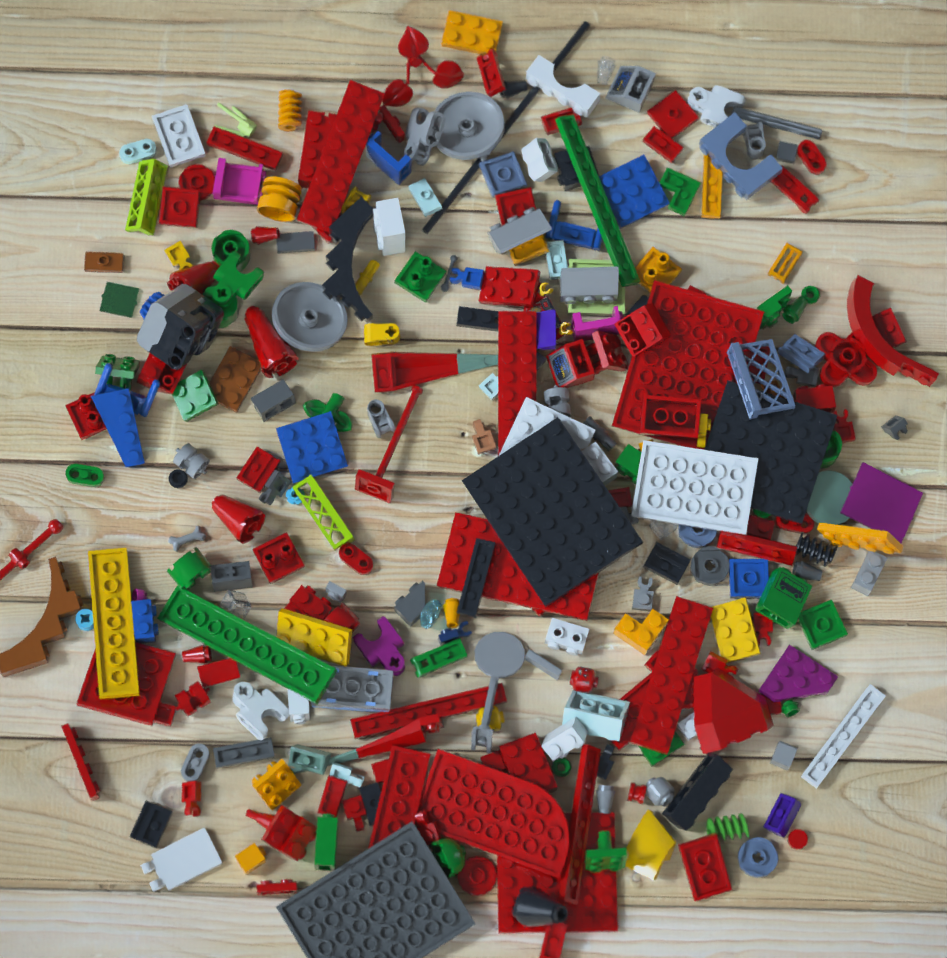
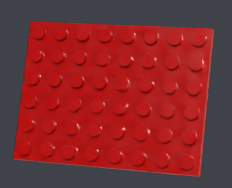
[612,280,764,450]

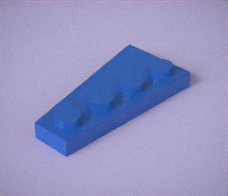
[91,388,145,467]

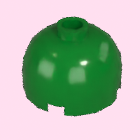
[429,838,466,879]

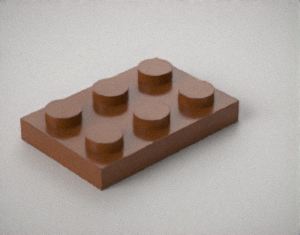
[209,346,261,413]

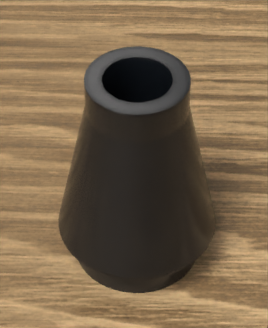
[500,80,527,99]

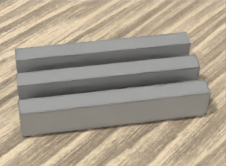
[525,650,562,680]

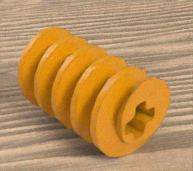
[278,90,302,132]

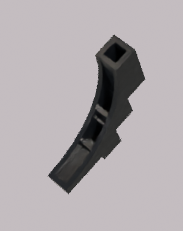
[322,197,373,324]

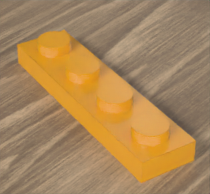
[701,154,722,219]

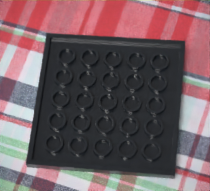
[704,381,838,525]

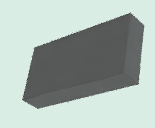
[276,231,315,254]

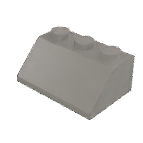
[487,207,552,254]
[559,267,619,304]

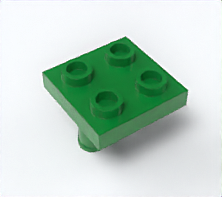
[394,251,446,303]
[95,354,140,391]
[585,831,627,872]

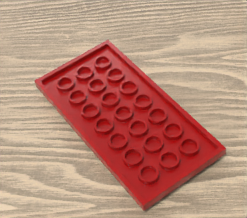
[437,512,599,621]

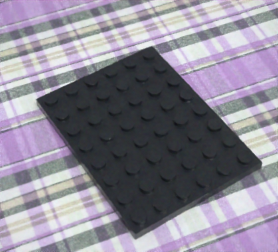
[461,417,643,607]

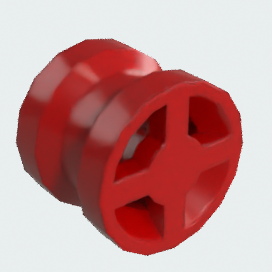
[627,782,647,804]

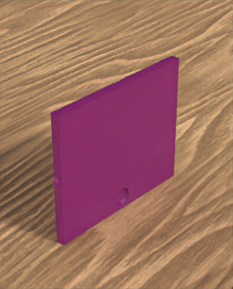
[840,462,923,543]

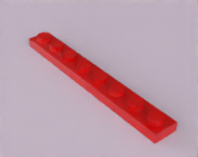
[350,683,507,739]
[558,744,601,905]

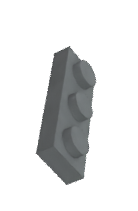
[213,737,275,769]

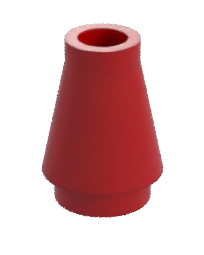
[251,226,280,245]
[182,644,212,664]

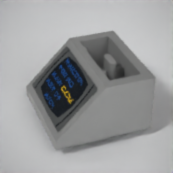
[606,66,656,113]

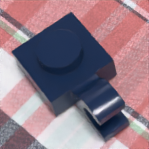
[438,621,472,646]

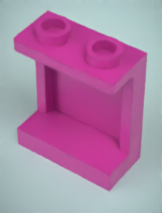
[213,158,267,205]
[571,306,623,341]

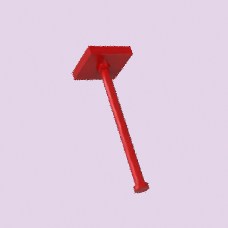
[355,385,423,503]

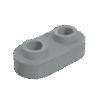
[181,744,209,782]

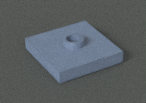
[479,151,527,198]

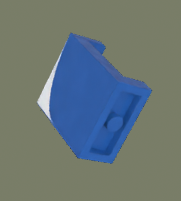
[366,131,411,185]

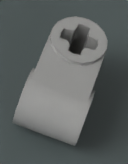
[743,122,766,159]
[367,399,396,438]

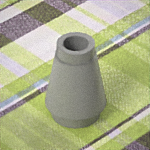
[596,785,615,814]

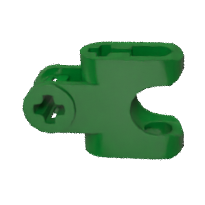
[212,251,265,309]

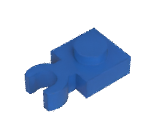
[450,267,485,290]

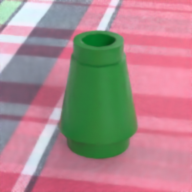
[782,296,808,324]

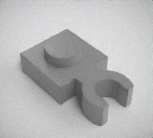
[632,577,654,612]
[326,581,347,603]

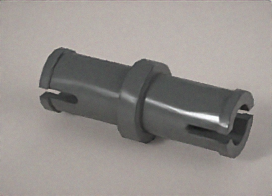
[583,416,617,452]

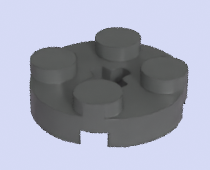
[690,546,730,586]

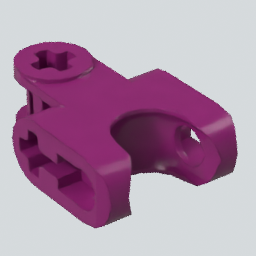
[353,616,405,676]

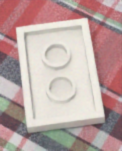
[152,104,206,168]

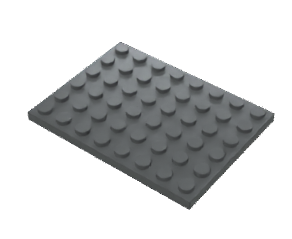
[276,822,475,958]

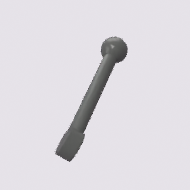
[441,255,458,292]

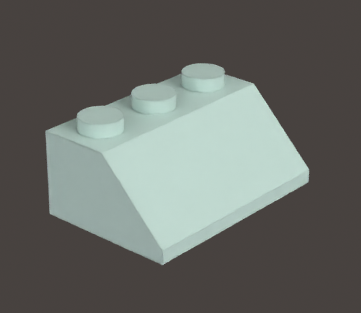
[562,690,630,741]

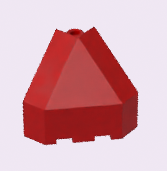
[694,668,774,754]

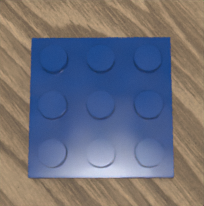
[599,155,670,229]
[276,411,348,483]

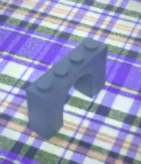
[699,112,783,200]

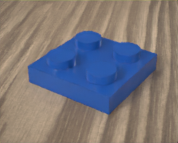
[729,559,769,598]

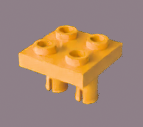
[635,247,682,293]
[252,759,302,811]

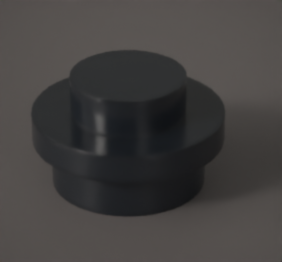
[169,469,188,489]

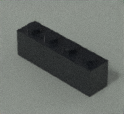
[662,752,733,831]

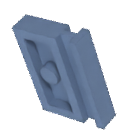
[778,334,825,373]

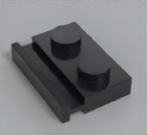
[643,542,690,585]
[129,800,173,849]

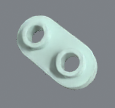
[119,139,157,164]

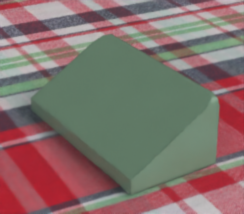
[288,744,331,775]

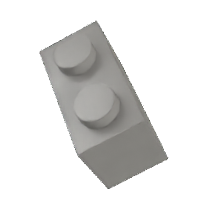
[851,551,887,596]

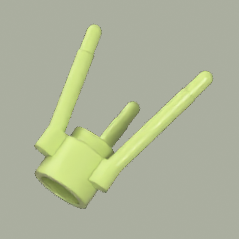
[214,103,257,138]

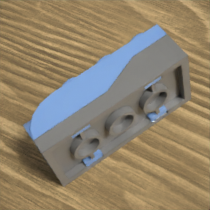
[311,665,393,713]

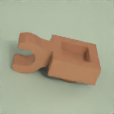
[472,419,496,455]

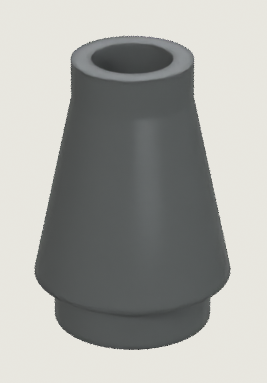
[792,561,822,581]

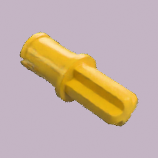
[355,260,380,295]

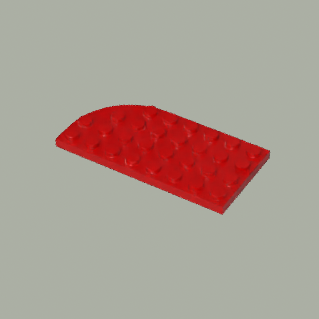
[415,749,570,878]

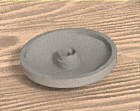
[433,92,505,160]
[272,282,347,352]

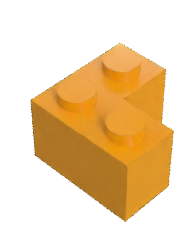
[613,609,669,655]

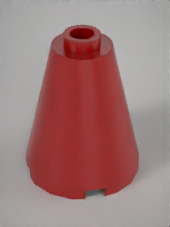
[212,494,266,544]

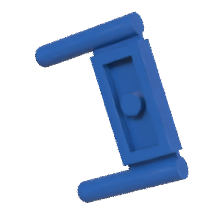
[545,200,603,251]
[94,363,160,417]

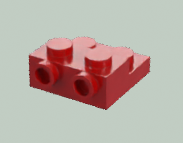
[284,585,332,620]
[261,805,317,861]

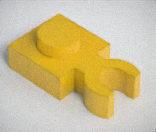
[164,241,193,270]
[697,414,711,448]

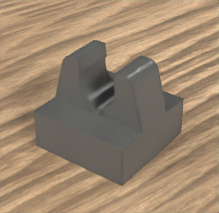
[881,415,908,440]

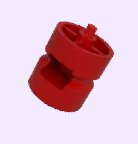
[174,681,211,717]

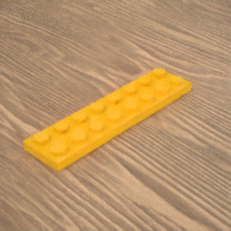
[88,548,139,699]

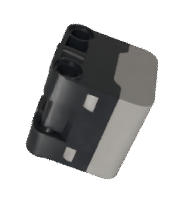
[137,284,224,370]

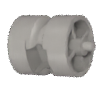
[544,385,571,417]
[173,443,210,479]

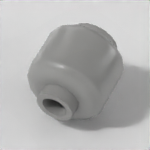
[645,777,674,806]

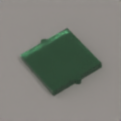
[99,282,139,318]

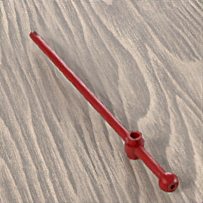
[0,519,63,581]

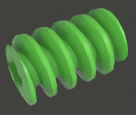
[706,813,749,841]

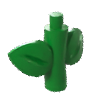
[303,393,353,432]

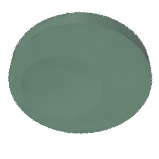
[806,471,852,525]

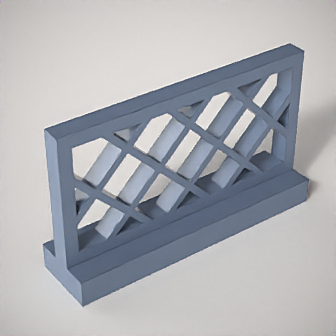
[727,339,795,419]

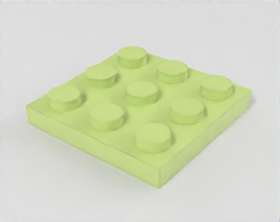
[568,259,625,316]

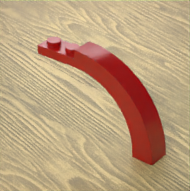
[847,275,939,387]

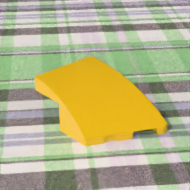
[625,809,677,880]

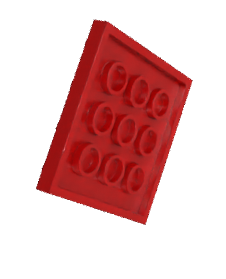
[76,642,176,726]

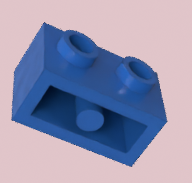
[131,599,159,644]

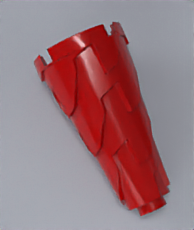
[244,306,299,378]

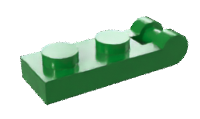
[410,638,468,678]

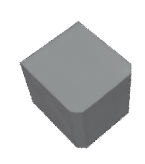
[770,741,798,771]

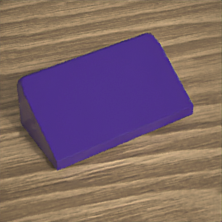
[536,310,556,350]
[763,793,801,838]

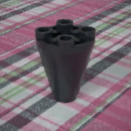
[512,886,568,927]

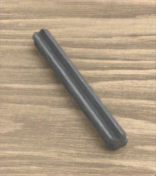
[732,106,822,139]

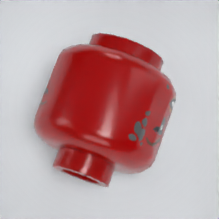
[570,666,599,693]

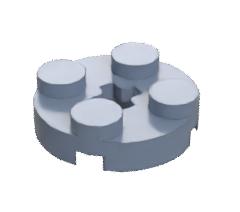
[678,524,717,548]
[738,837,778,878]

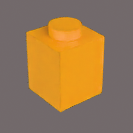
[235,843,267,875]

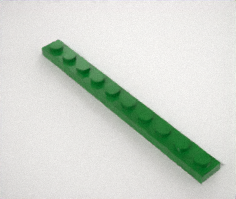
[555,115,641,287]

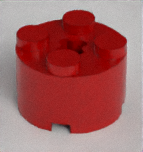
[323,602,360,633]

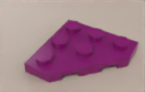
[758,644,838,702]

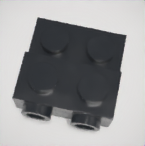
[554,146,599,191]

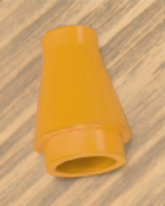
[443,598,460,628]

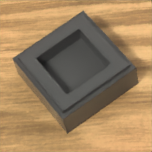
[776,141,798,164]

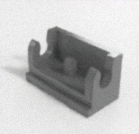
[251,379,296,422]
[211,561,253,592]

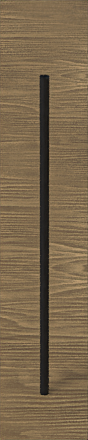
[422,21,590,234]

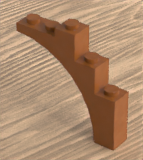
[0,557,84,678]

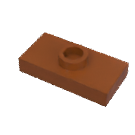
[84,252,124,273]

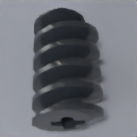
[795,531,838,567]

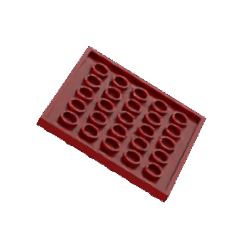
[497,812,618,934]

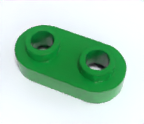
[65,464,104,487]

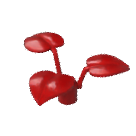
[382,26,464,107]

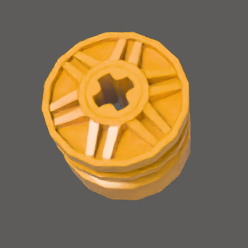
[257,177,302,222]

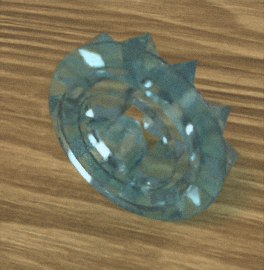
[420,599,442,629]

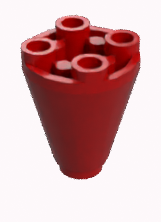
[167,261,220,294]

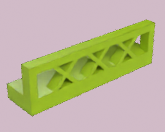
[125,159,168,236]
[292,475,355,550]

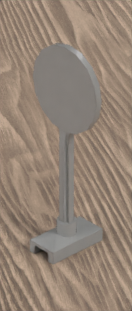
[471,632,525,754]

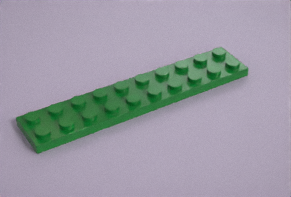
[157,585,337,704]

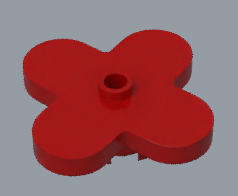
[815,332,877,388]

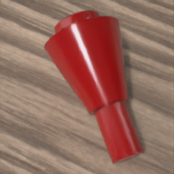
[245,809,275,830]

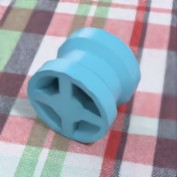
[76,609,94,631]

